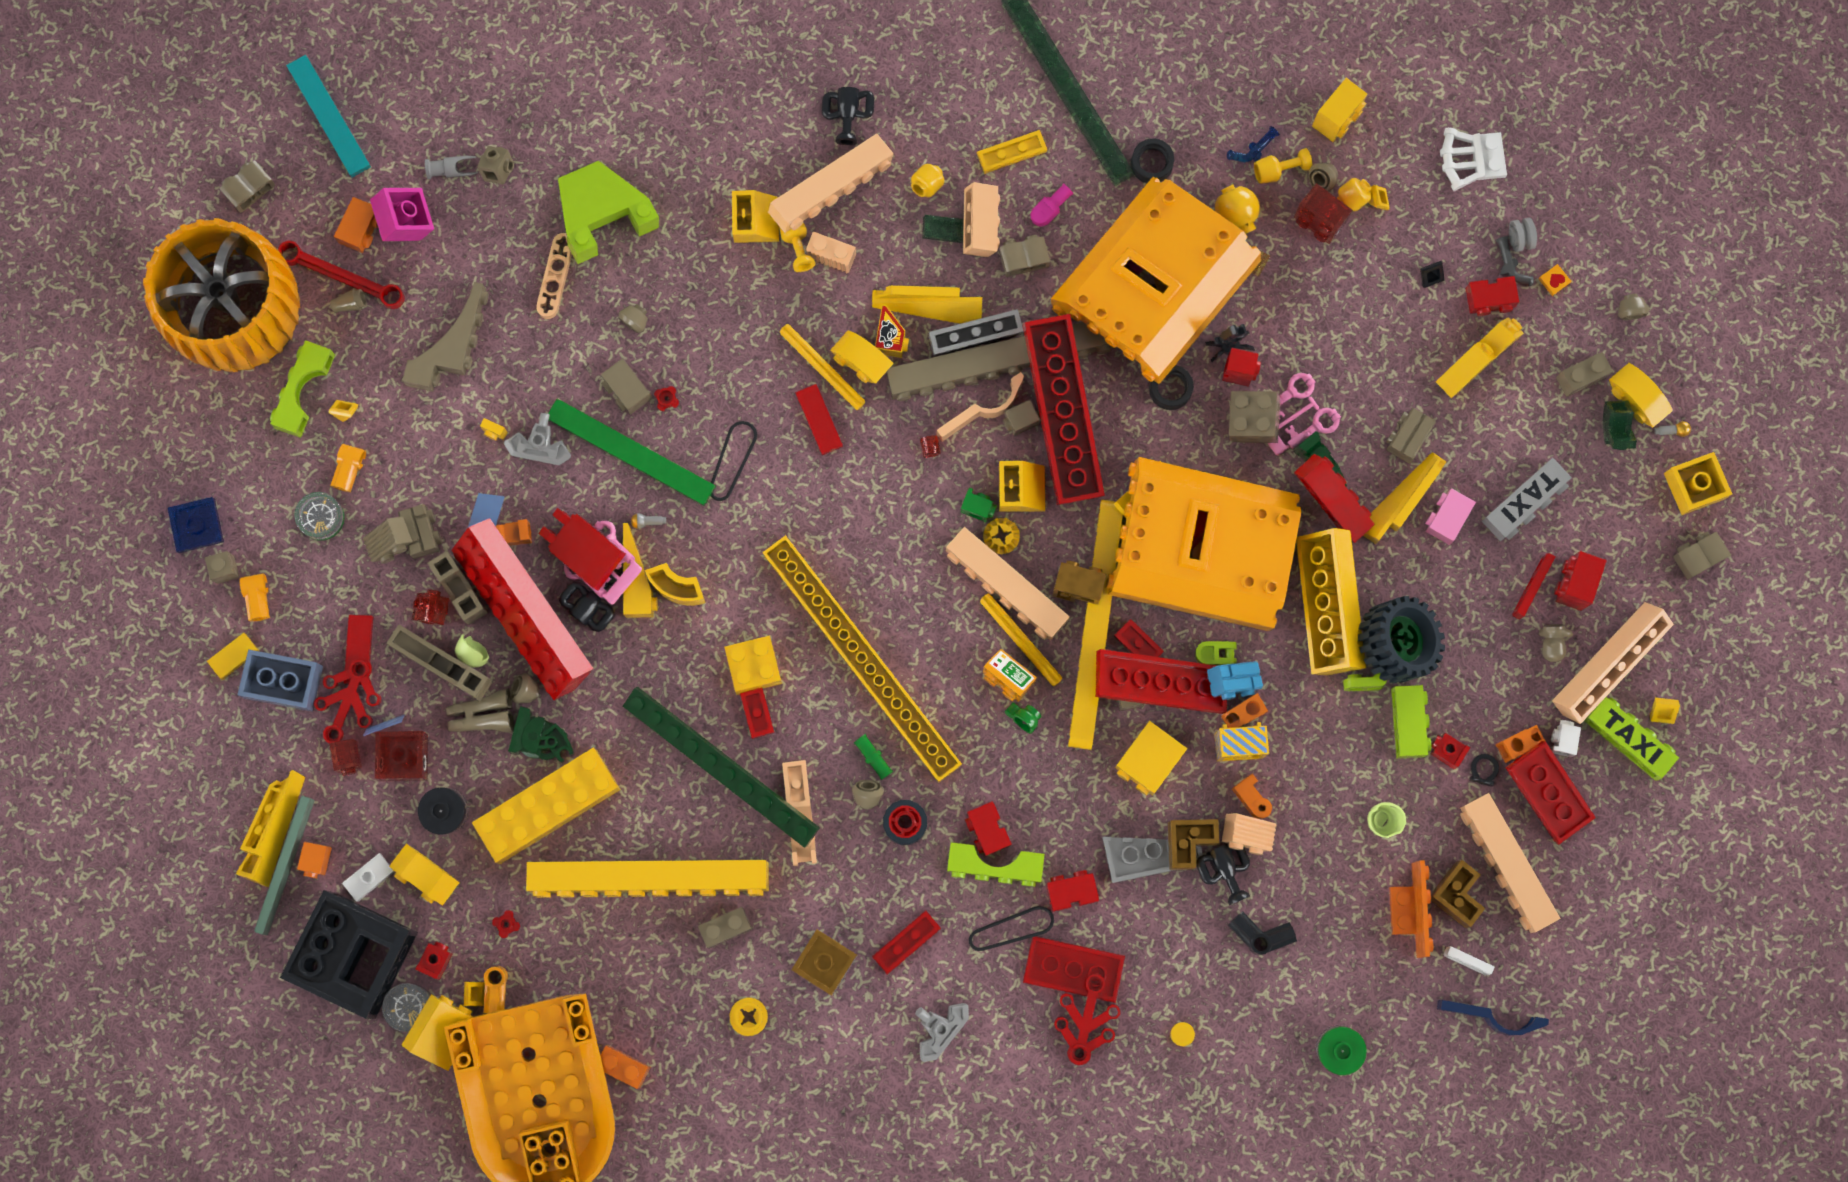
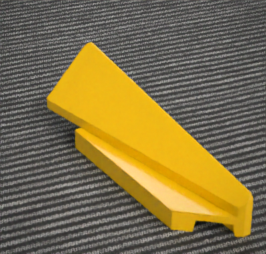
[872,285,982,324]
[1363,452,1446,544]
[236,770,305,887]

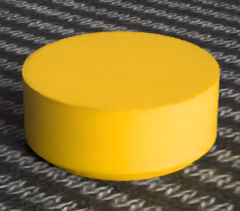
[1170,1022,1195,1046]

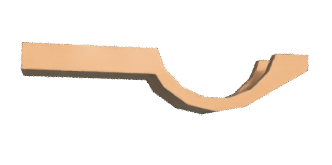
[937,372,1024,442]
[782,760,817,866]

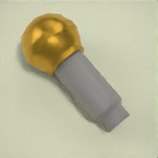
[1654,421,1691,437]

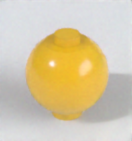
[1214,184,1260,234]

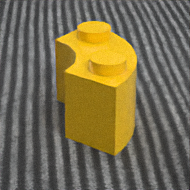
[830,330,894,384]
[1609,363,1673,428]
[645,563,706,606]
[389,843,460,906]

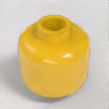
[911,164,944,197]
[1337,178,1371,211]

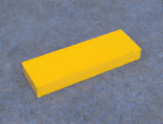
[977,130,1047,174]

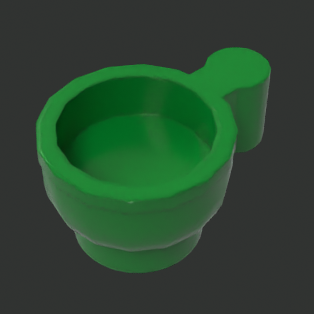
[1004,703,1041,734]

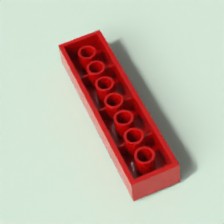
[1022,314,1105,506]
[451,518,593,700]

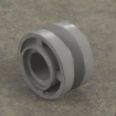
[1509,217,1537,252]

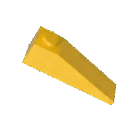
[623,523,658,618]

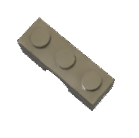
[428,551,488,625]

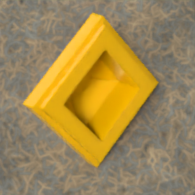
[1368,185,1390,210]
[329,400,358,422]
[464,982,485,1006]

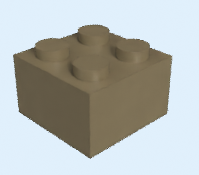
[1229,391,1280,443]

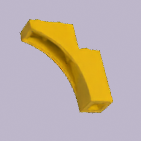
[1436,317,1524,398]

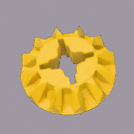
[983,518,1020,554]
[730,998,768,1036]

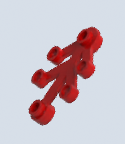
[314,657,382,744]
[1054,973,1120,1065]

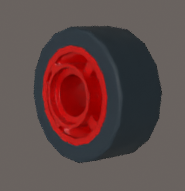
[883,800,927,845]

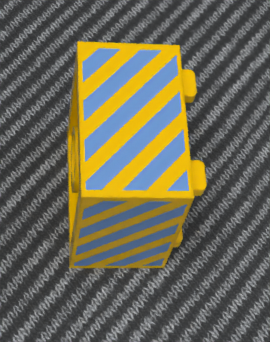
[1214,722,1269,762]

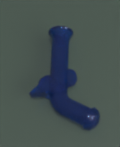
[1226,126,1280,163]

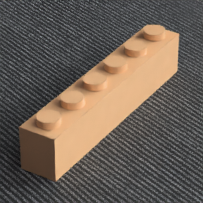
[768,134,894,233]
[946,527,1070,641]
[1552,602,1674,724]
[1460,793,1561,933]

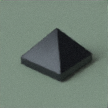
[1420,261,1445,288]

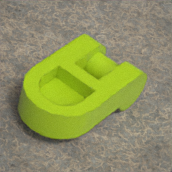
[1195,641,1237,666]
[1343,673,1387,691]

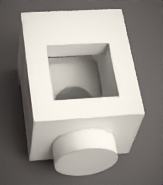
[1550,720,1581,757]

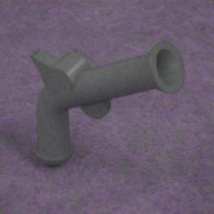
[1495,236,1534,286]

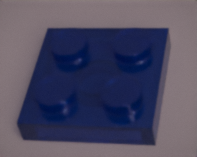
[167,497,224,553]

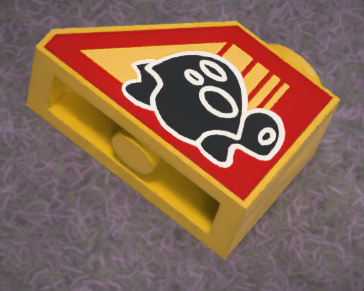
[875,305,909,358]

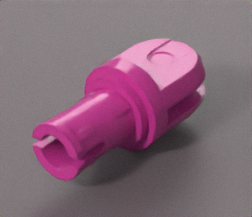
[1030,183,1073,227]

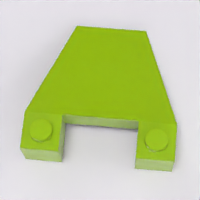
[558,161,659,264]

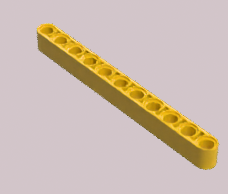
[1068,500,1123,750]

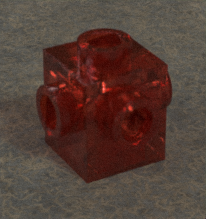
[411,589,449,625]

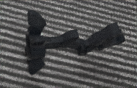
[1205,324,1255,362]

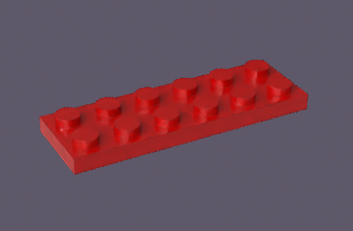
[1095,649,1227,714]

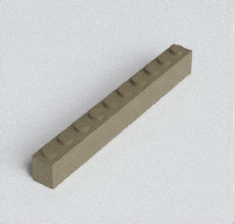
[886,322,1113,401]

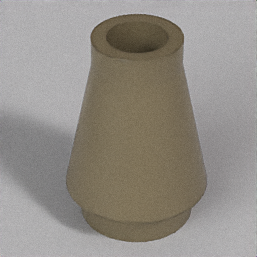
[330,288,367,313]

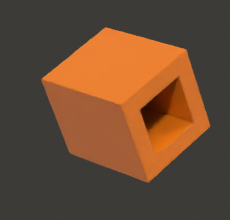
[297,842,332,879]

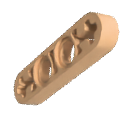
[537,233,572,319]

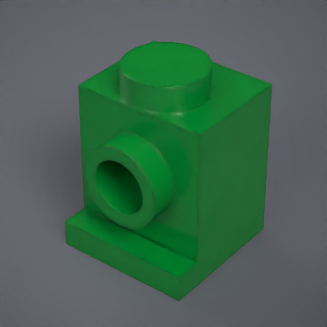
[960,488,997,522]

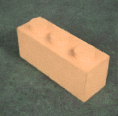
[963,182,1000,257]

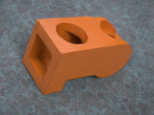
[496,519,532,546]
[1221,693,1268,728]
[1495,725,1545,763]
[1232,774,1272,819]

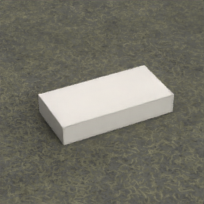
[1443,946,1495,975]

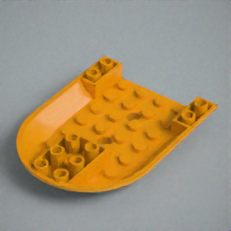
[444,993,615,1182]

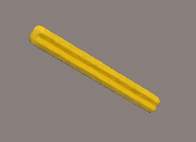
[780,324,865,410]
[980,593,1062,686]

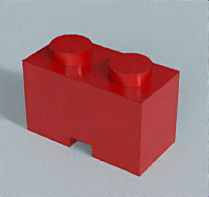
[1465,276,1519,316]
[1222,348,1261,387]
[964,801,1012,857]
[1046,870,1099,912]

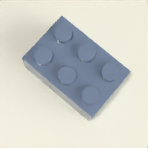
[238,649,323,712]

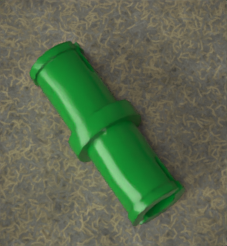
[854,734,893,780]

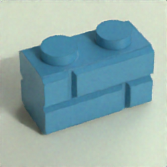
[1207,661,1263,700]

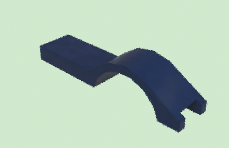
[1437,1000,1549,1035]

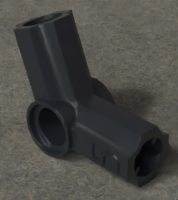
[1228,911,1297,955]

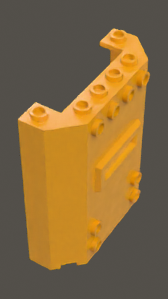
[1051,177,1261,384]
[1106,457,1301,631]

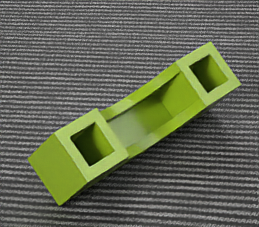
[270,340,335,438]
[947,842,1045,887]

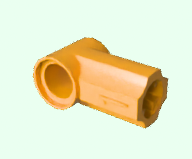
[330,444,366,493]
[240,573,270,622]
[483,966,508,1013]

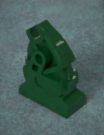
[1293,431,1347,487]
[508,706,574,763]

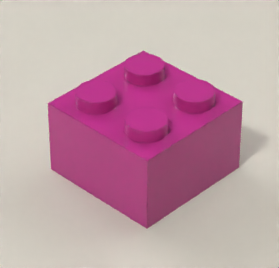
[370,188,434,241]

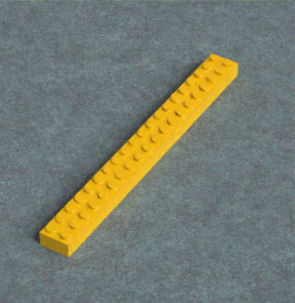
[762,535,962,783]

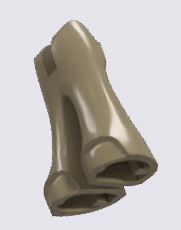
[446,688,515,733]

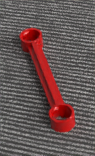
[278,241,405,309]

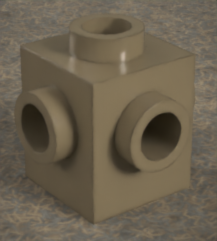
[477,146,515,185]

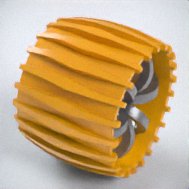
[143,218,300,372]

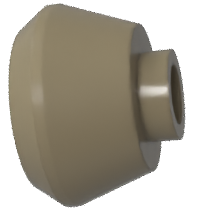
[1308,163,1338,192]
[1618,294,1650,320]
[618,304,648,333]
[510,673,540,703]
[852,780,884,809]

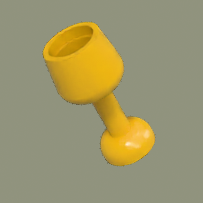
[1254,148,1313,184]
[779,222,816,272]

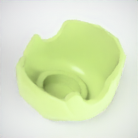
[455,634,489,668]
[1367,802,1406,838]

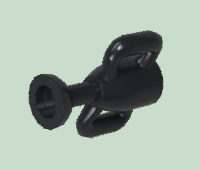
[822,87,875,145]
[559,575,617,632]
[1196,844,1250,905]

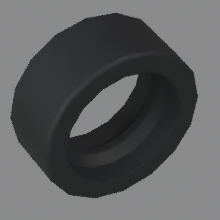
[1131,138,1175,183]
[1149,365,1194,410]

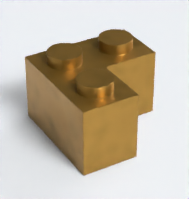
[1052,561,1107,605]
[1168,819,1219,870]
[1431,860,1485,928]

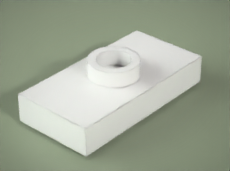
[342,853,395,902]

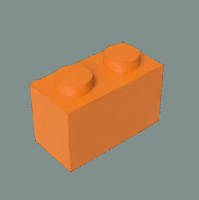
[334,197,378,253]
[600,1046,651,1089]

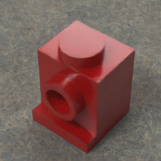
[1430,733,1471,769]
[415,941,453,980]

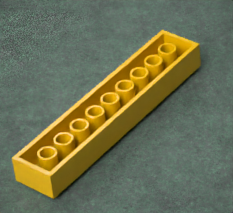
[526,860,769,898]

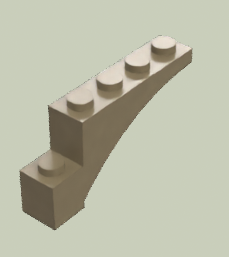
[402,282,489,392]
[386,625,493,701]

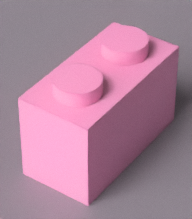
[1425,488,1476,545]

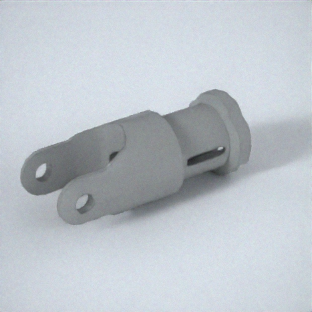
[425,155,478,179]

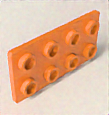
[1389,860,1434,958]

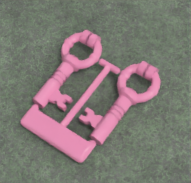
[1268,373,1341,455]
[564,521,642,605]

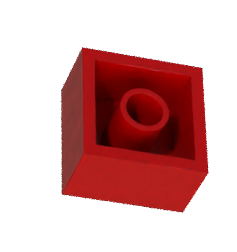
[1554,551,1607,611]

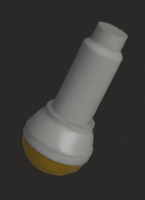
[631,513,666,529]

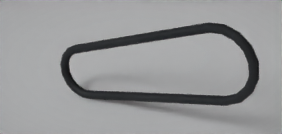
[711,421,757,501]
[969,906,1054,951]

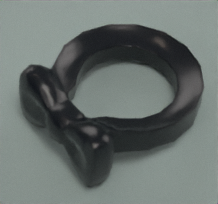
[1469,754,1499,787]

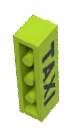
[1584,697,1679,781]

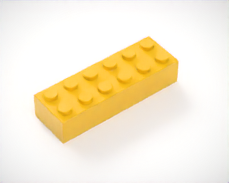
[1296,528,1366,675]
[472,747,621,864]

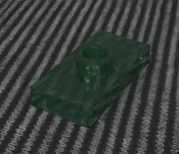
[922,215,964,243]

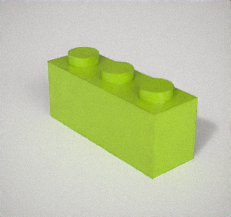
[1391,685,1431,759]

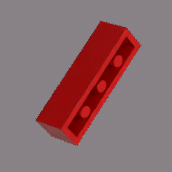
[1294,454,1375,543]

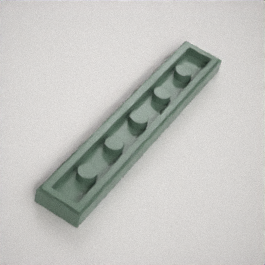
[254,796,315,935]

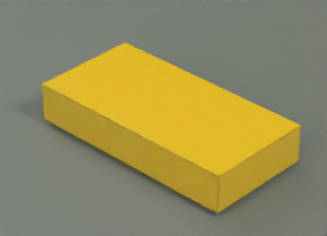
[207,633,259,680]

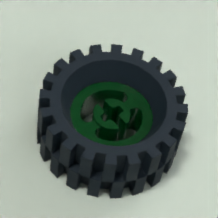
[1358,596,1445,683]

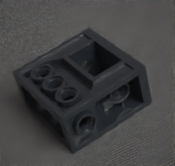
[280,890,418,1019]

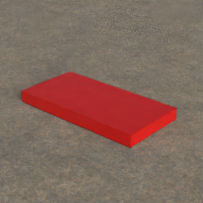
[1505,741,1596,845]
[1023,936,1125,1003]

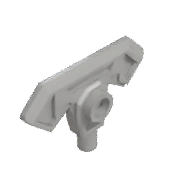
[504,413,571,466]
[915,1003,969,1062]

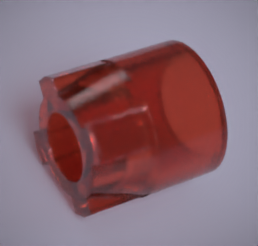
[920,435,941,458]

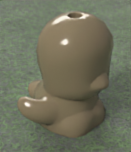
[1539,624,1573,662]

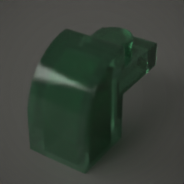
[1603,400,1637,450]

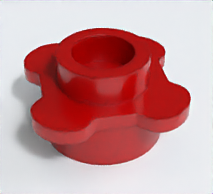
[654,386,679,411]
[492,910,520,938]

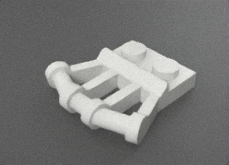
[1440,127,1507,191]

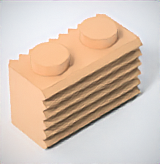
[806,232,856,274]
[1222,813,1277,855]

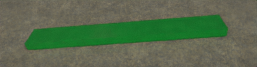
[548,399,716,506]

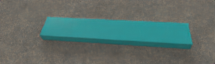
[286,55,371,178]

